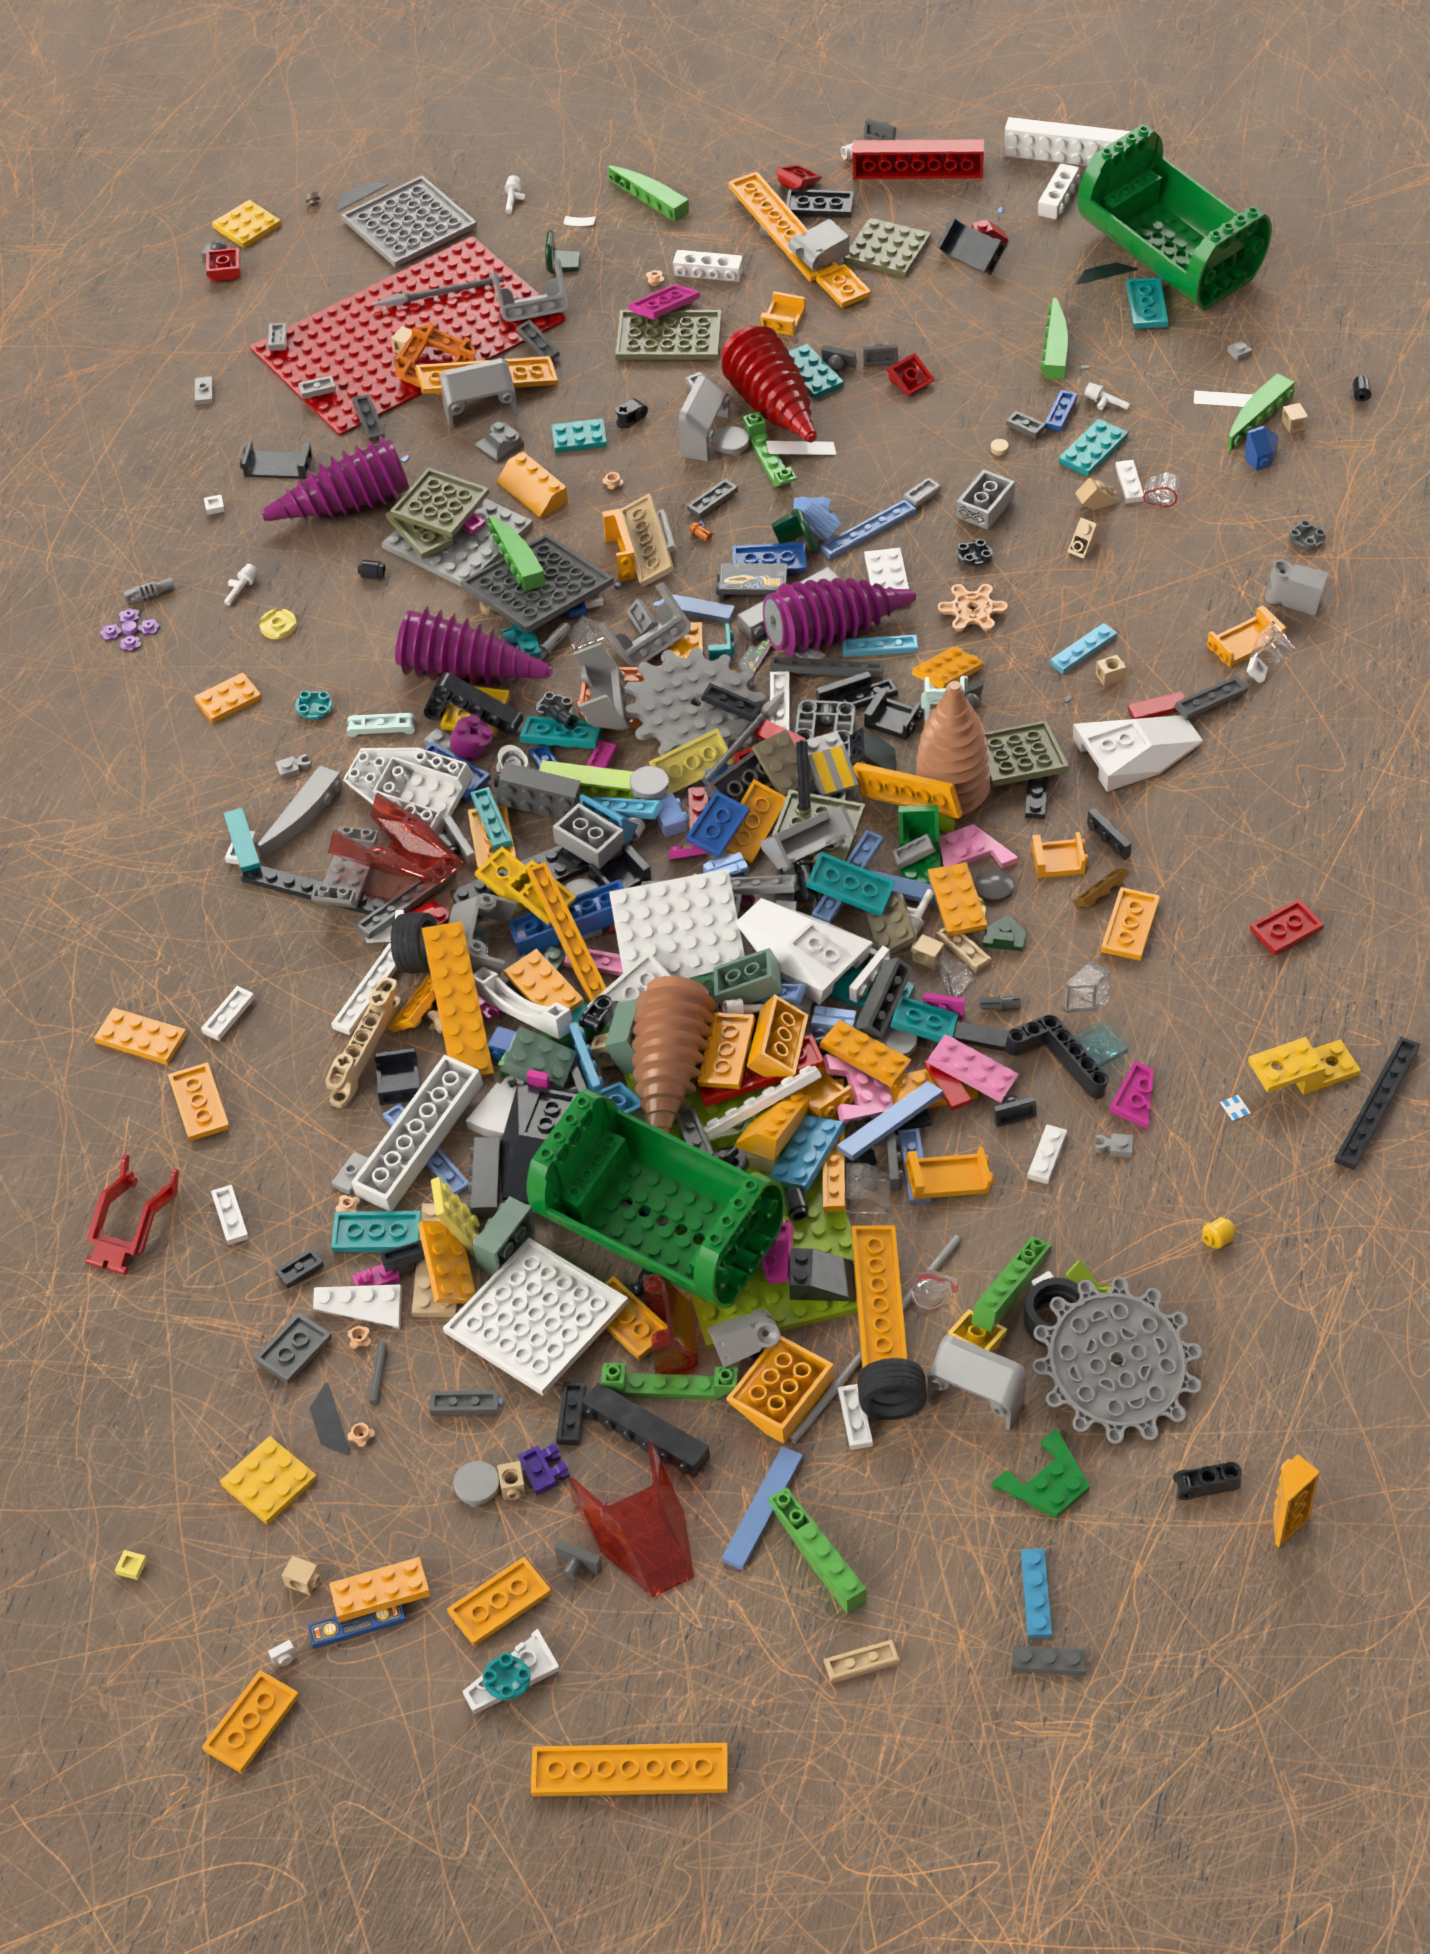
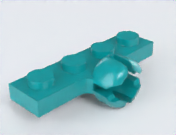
[501,623,542,659]

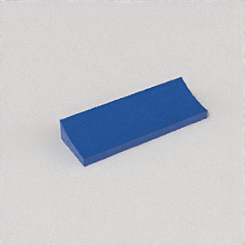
[508,879,624,956]

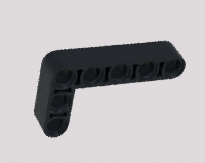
[423,673,524,735]
[1005,1015,1109,1099]

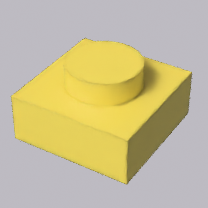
[115,1550,147,1580]

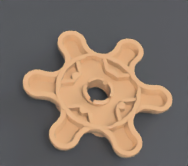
[938,584,1008,632]

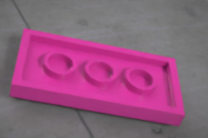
[629,284,700,319]

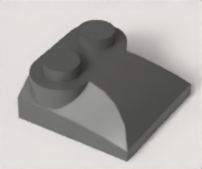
[475,422,524,463]

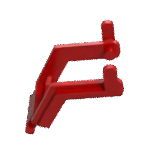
[85,1154,179,1275]

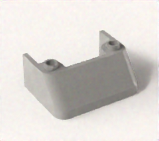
[491,259,569,322]
[440,359,518,430]
[679,374,731,462]
[598,582,691,667]
[573,642,630,731]
[759,805,857,871]
[449,893,517,977]
[927,1335,1027,1431]

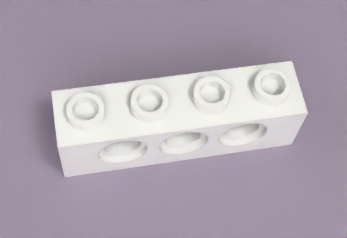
[1038,163,1081,220]
[673,250,743,282]

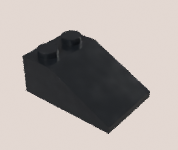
[789,1248,856,1302]

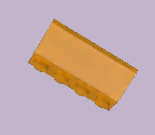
[497,451,568,519]
[747,994,808,1077]
[734,1091,810,1161]
[1273,1454,1320,1547]

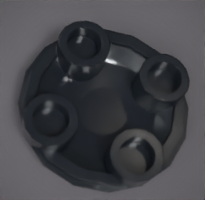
[957,539,993,566]

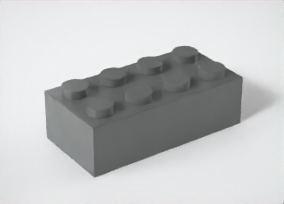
[704,751,773,803]
[497,762,581,820]

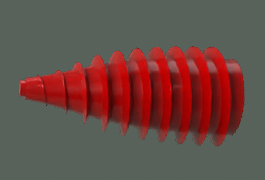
[721,326,817,443]

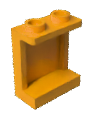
[760,291,806,336]
[1032,832,1089,878]
[797,1067,854,1119]

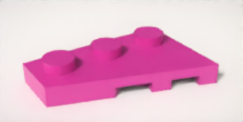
[1109,1061,1154,1129]
[761,1221,794,1285]

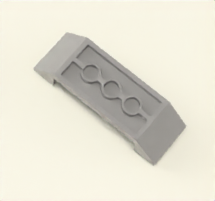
[311,826,379,908]

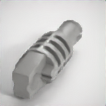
[124,577,175,604]

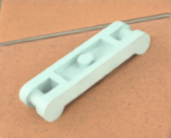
[347,713,415,737]

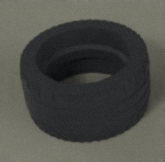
[390,912,438,973]
[1023,1277,1080,1347]
[857,1358,927,1420]

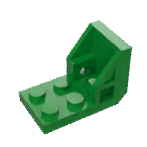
[898,805,940,884]

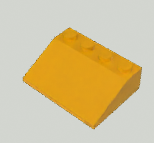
[726,1335,835,1444]

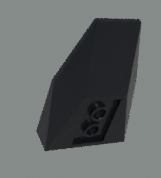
[500,1084,577,1205]

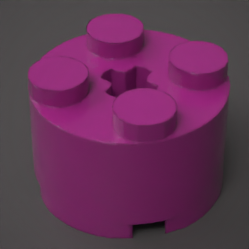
[450,714,493,760]

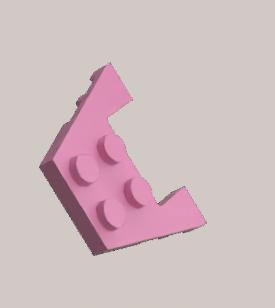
[939,824,1018,869]
[823,1054,894,1124]

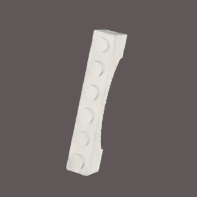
[473,967,573,1039]

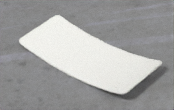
[564,216,596,226]

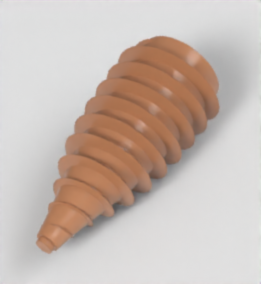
[915,681,990,818]
[632,976,716,1134]

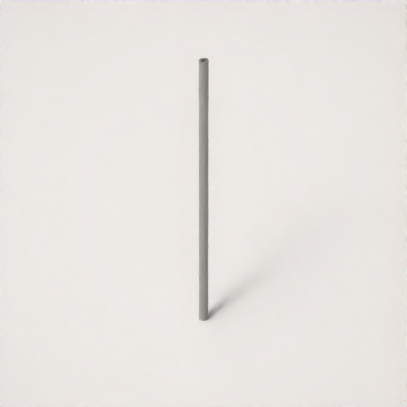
[789,1235,962,1444]

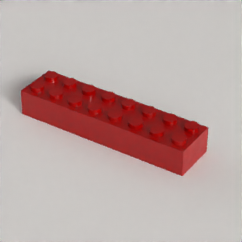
[853,139,984,179]

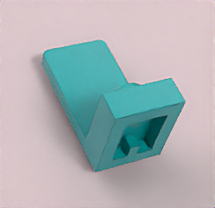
[708,623,735,661]

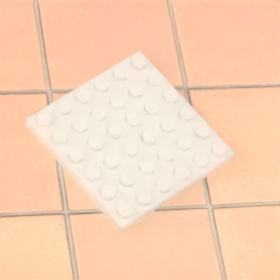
[609,869,745,992]
[443,1238,629,1396]

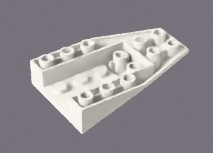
[1072,715,1203,792]
[343,748,474,837]
[736,898,872,1005]

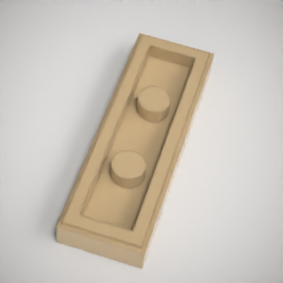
[936,927,992,973]
[824,1639,900,1684]

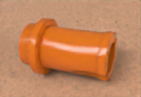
[690,522,713,543]

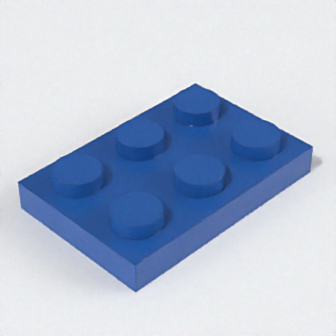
[685,791,750,858]

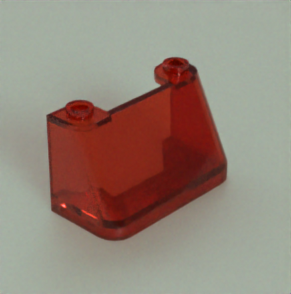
[642,1274,699,1375]

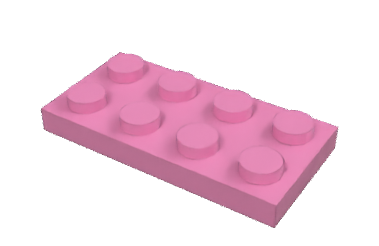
[927,1034,1019,1103]

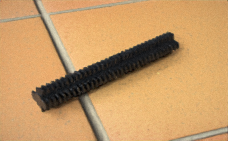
[796,740,811,811]

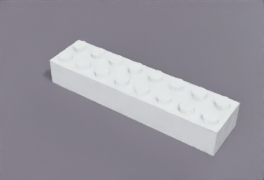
[1004,117,1130,166]
[351,1055,483,1211]

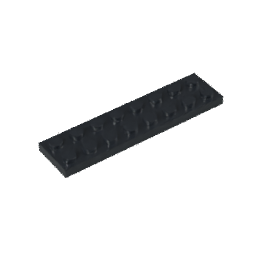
[450,845,609,919]

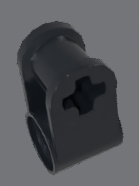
[615,398,648,428]
[579,994,613,1035]

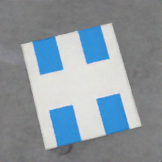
[1220,1095,1251,1121]

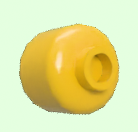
[1202,1217,1235,1249]

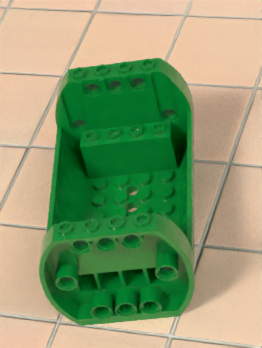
[1077,123,1272,311]
[527,1089,785,1309]

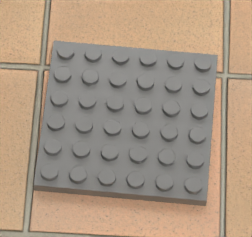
[341,175,477,268]
[381,499,533,586]

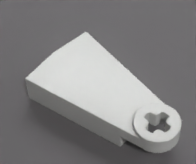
[466,1075,524,1141]

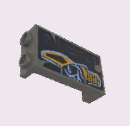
[716,563,787,602]

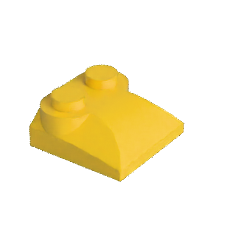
[947,1309,1007,1352]

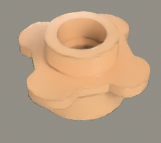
[646,270,664,286]
[603,472,624,490]
[336,1195,360,1212]
[348,1326,371,1349]
[348,1423,375,1447]

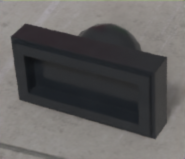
[993,1095,1037,1127]
[380,1240,425,1274]

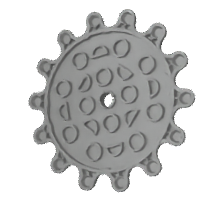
[624,647,767,756]
[1032,1276,1202,1444]

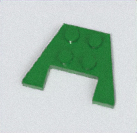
[992,1429,1090,1519]

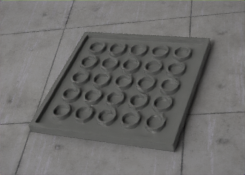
[460,534,614,633]

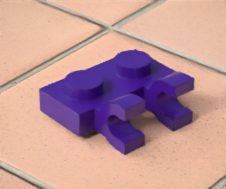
[518,1443,570,1495]

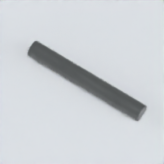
[369,1342,387,1404]

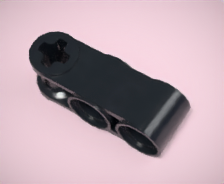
[1173,1462,1242,1500]

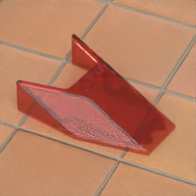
[328,793,463,885]
[568,1441,694,1597]

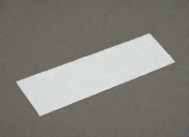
[1194,391,1253,407]
[766,441,836,455]

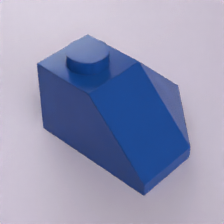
[1245,426,1279,471]

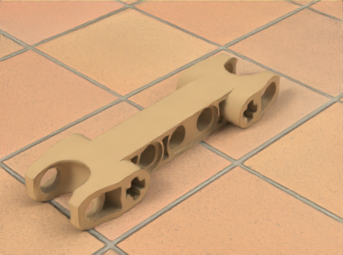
[326,977,401,1108]

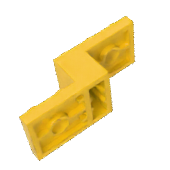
[475,847,576,926]
[1248,1037,1361,1095]

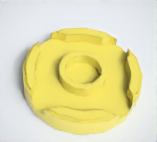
[260,609,297,639]

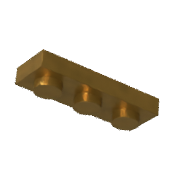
[1072,868,1129,908]

